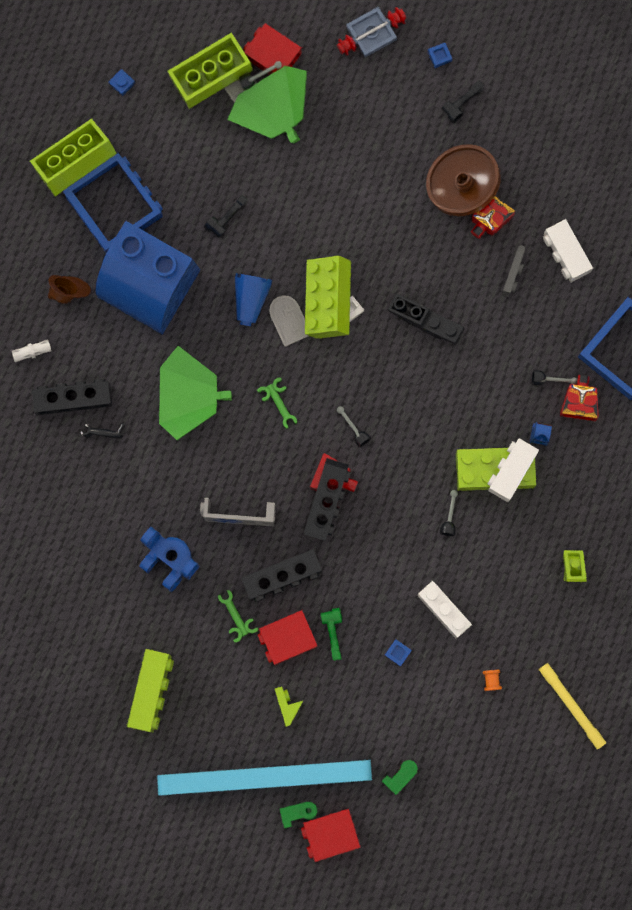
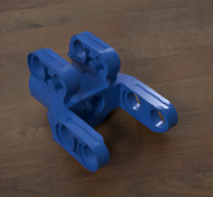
[139,527,200,592]

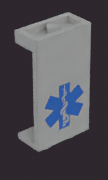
[200,498,276,527]

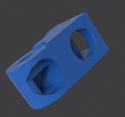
[530,422,552,446]

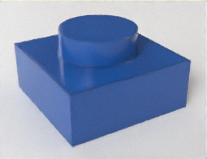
[428,43,452,68]
[109,69,135,96]
[385,640,412,666]

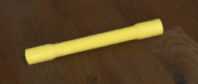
[538,663,606,749]

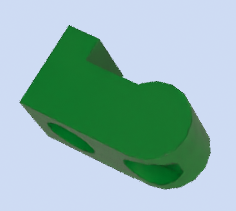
[382,760,418,795]
[280,802,317,828]

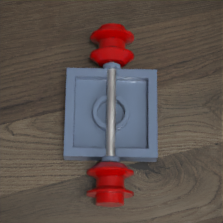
[337,7,406,57]

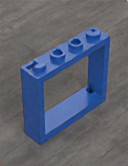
[63,153,163,253]
[578,297,632,400]

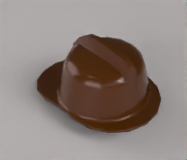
[48,275,91,304]

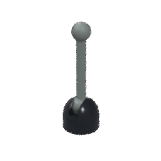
[239,61,282,90]
[532,370,578,386]
[337,406,371,448]
[440,490,458,536]

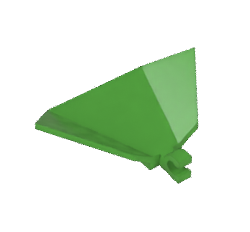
[228,66,307,144]
[159,346,232,440]

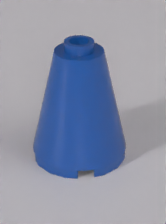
[235,273,272,326]

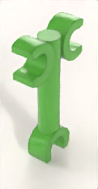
[257,378,297,429]
[218,590,258,643]

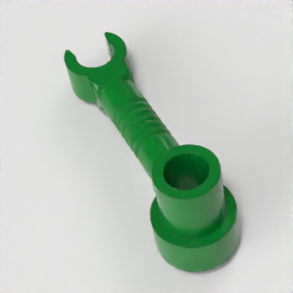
[321,607,342,661]

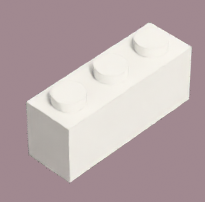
[543,219,593,282]
[488,439,539,502]
[417,581,472,639]

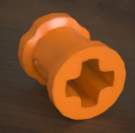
[483,670,502,691]

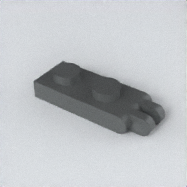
[502,245,525,297]

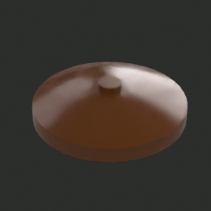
[426,144,501,216]

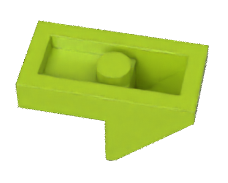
[563,550,587,582]
[275,687,303,727]

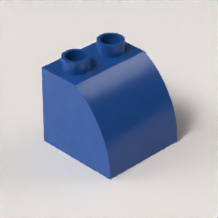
[96,221,201,335]

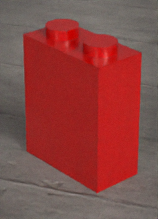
[243,23,302,75]
[257,610,318,665]
[301,809,360,862]

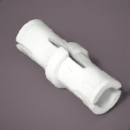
[12,340,52,362]

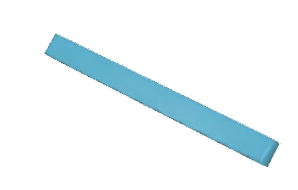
[157,760,372,795]

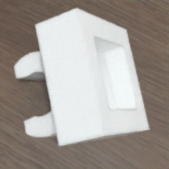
[350,296,364,322]

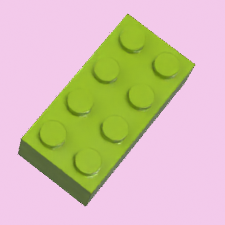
[168,33,253,109]
[30,119,117,196]
[305,256,351,338]
[456,448,536,491]
[127,649,174,733]

